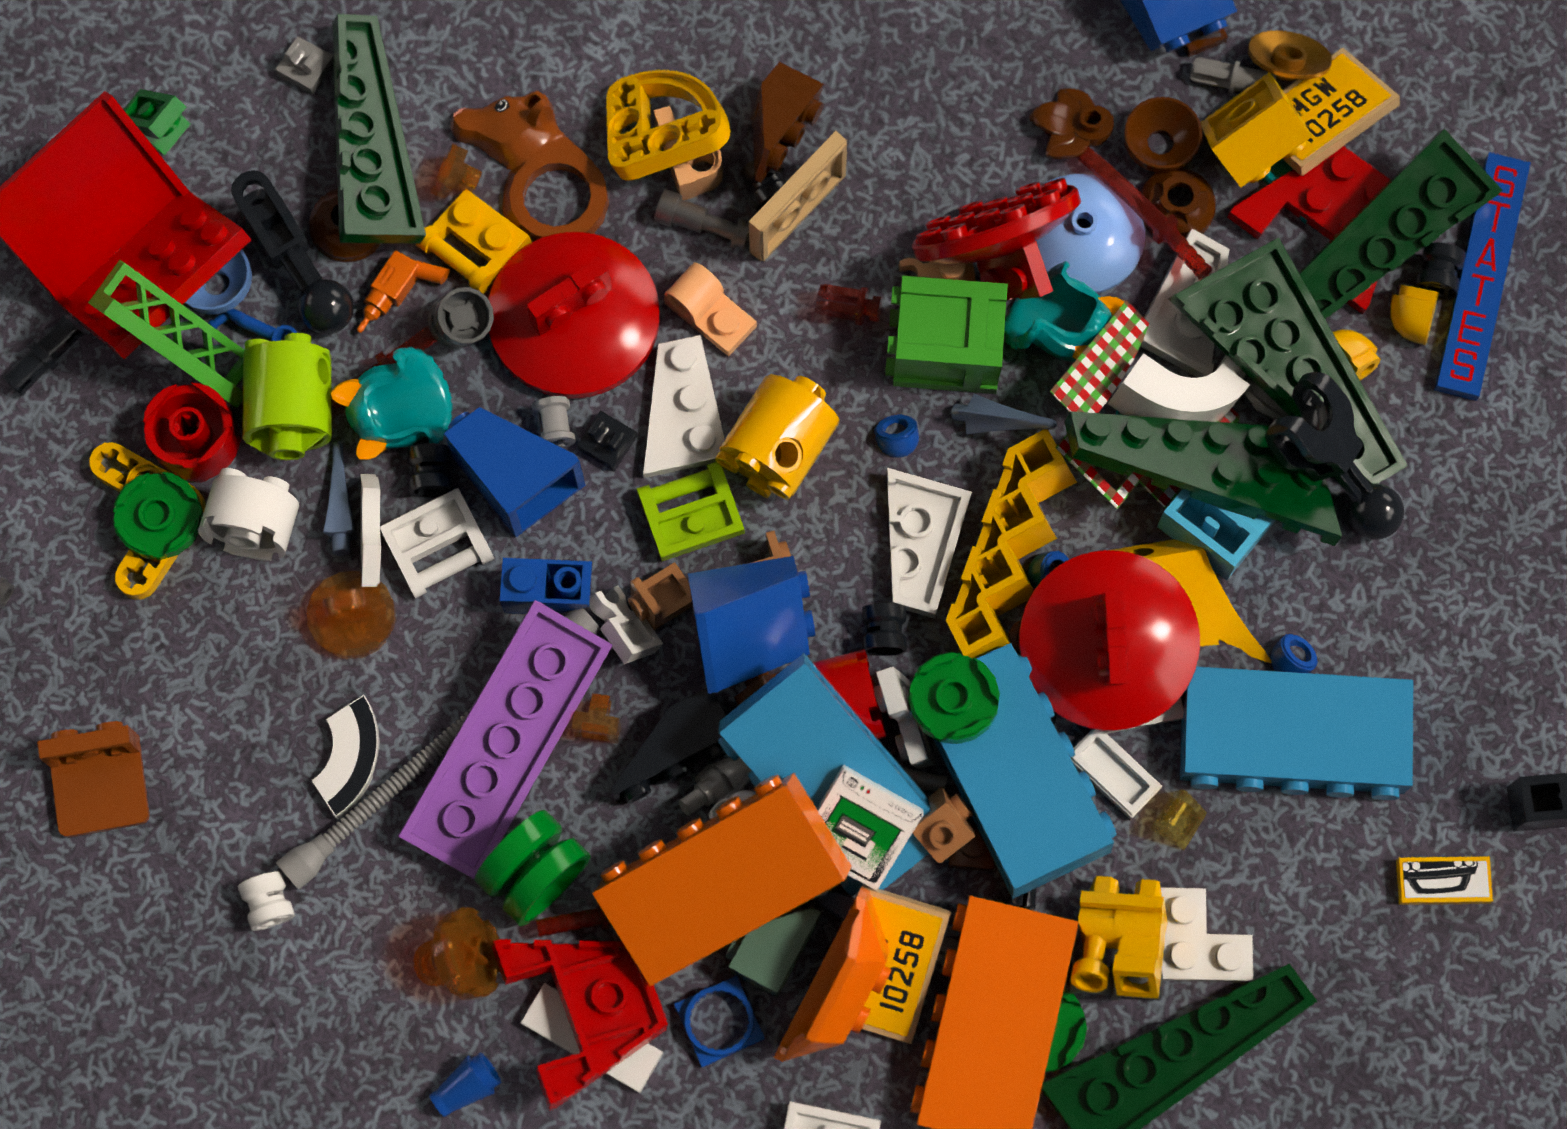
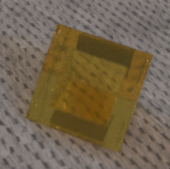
[1150,789,1207,850]

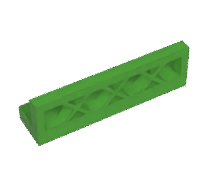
[88,260,245,408]

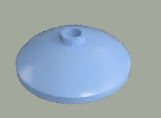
[1037,174,1145,293]

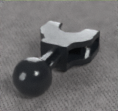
[231,170,354,335]
[1265,372,1404,540]

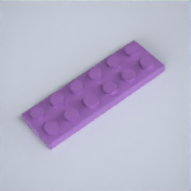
[398,600,613,879]

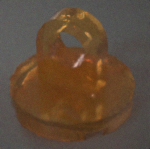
[307,571,396,659]
[413,907,501,1000]

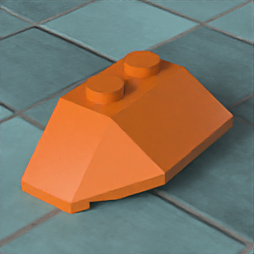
[773,886,892,1062]

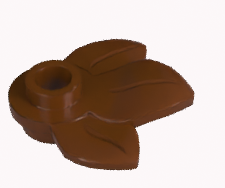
[1029,88,1114,159]

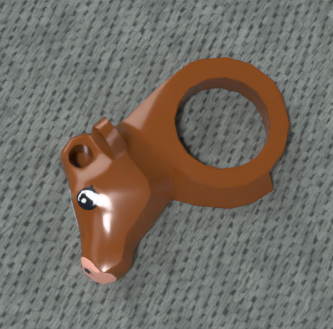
[451,90,609,241]

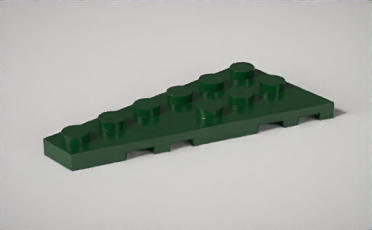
[1168,237,1408,484]
[1064,411,1342,546]

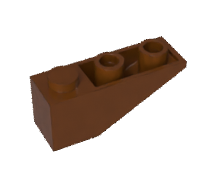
[752,62,824,183]

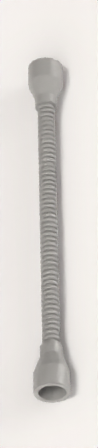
[276,608,601,890]

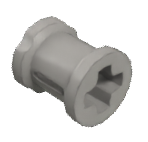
[531,396,576,448]

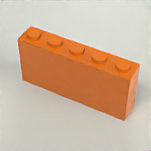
[592,773,852,987]
[910,896,1079,1129]

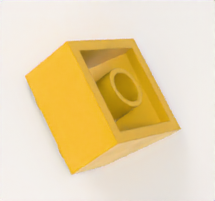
[1200,72,1312,188]

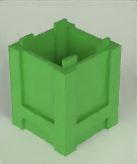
[885,276,1008,394]

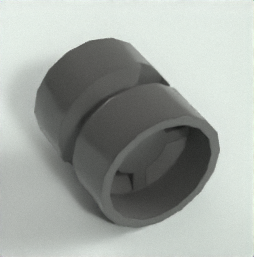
[428,287,494,349]

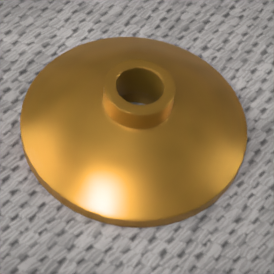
[1248,30,1332,81]

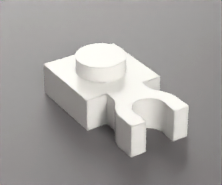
[590,586,663,664]

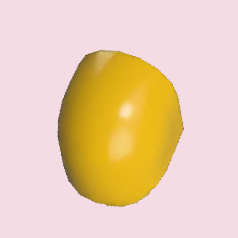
[1390,285,1439,346]
[1333,329,1380,380]

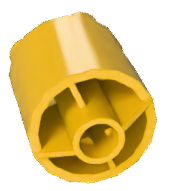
[715,374,839,500]

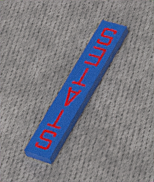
[1434,152,1531,401]

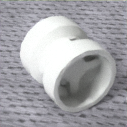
[238,871,295,931]

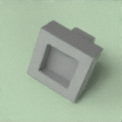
[275,36,334,95]

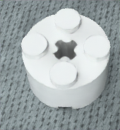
[198,468,299,561]

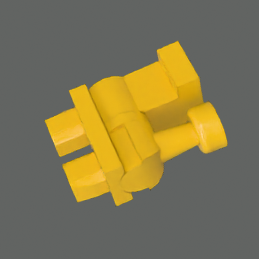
[1070,876,1168,999]

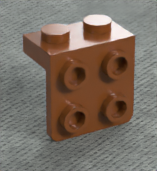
[37,721,150,838]

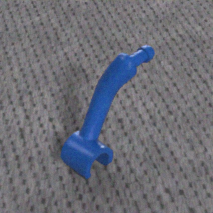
[208,308,297,341]

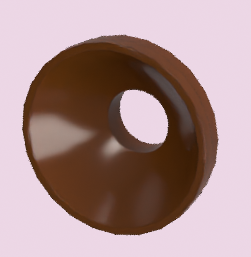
[1124,97,1202,173]
[1138,168,1216,243]
[309,188,382,263]

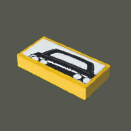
[1396,856,1493,905]

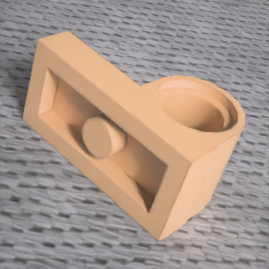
[654,106,723,200]
[664,262,757,357]

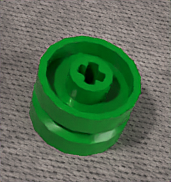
[474,809,591,927]

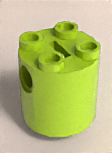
[242,333,331,461]

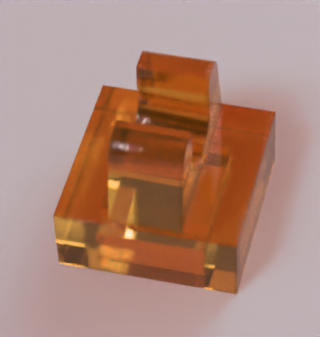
[430,144,482,199]
[572,693,621,743]

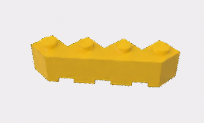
[946,429,1077,659]

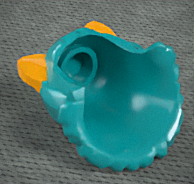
[1004,261,1124,362]
[330,347,453,460]

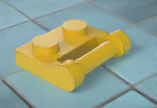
[416,189,532,294]

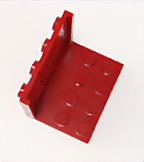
[0,91,251,359]

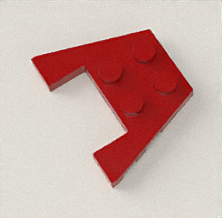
[1227,146,1391,315]
[492,939,668,1111]

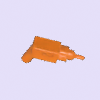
[357,250,450,333]

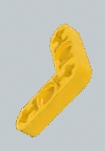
[90,442,206,600]

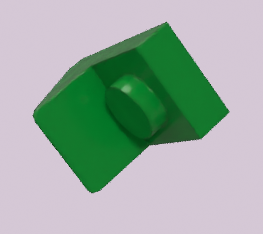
[124,89,190,155]

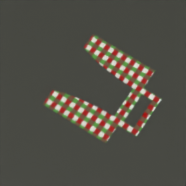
[1049,300,1240,509]

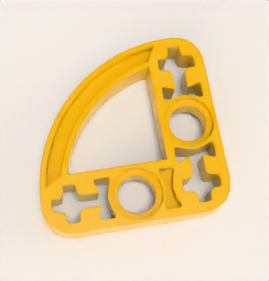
[606,70,730,181]

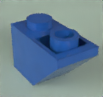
[500,558,592,614]

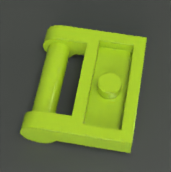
[636,462,745,562]

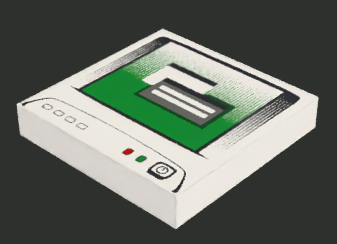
[817,765,924,891]

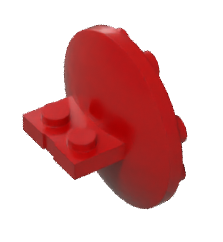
[912,178,1081,301]
[488,232,660,399]
[1019,550,1200,731]

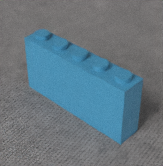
[932,643,1117,899]
[718,653,931,896]
[1180,667,1413,800]

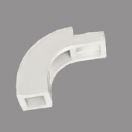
[1108,353,1250,422]

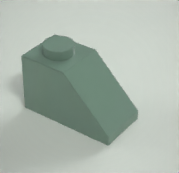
[725,908,821,998]

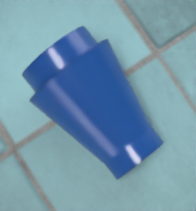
[430,1053,501,1117]

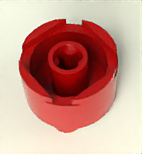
[143,383,241,483]
[812,649,886,739]

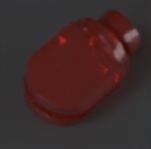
[814,284,883,326]

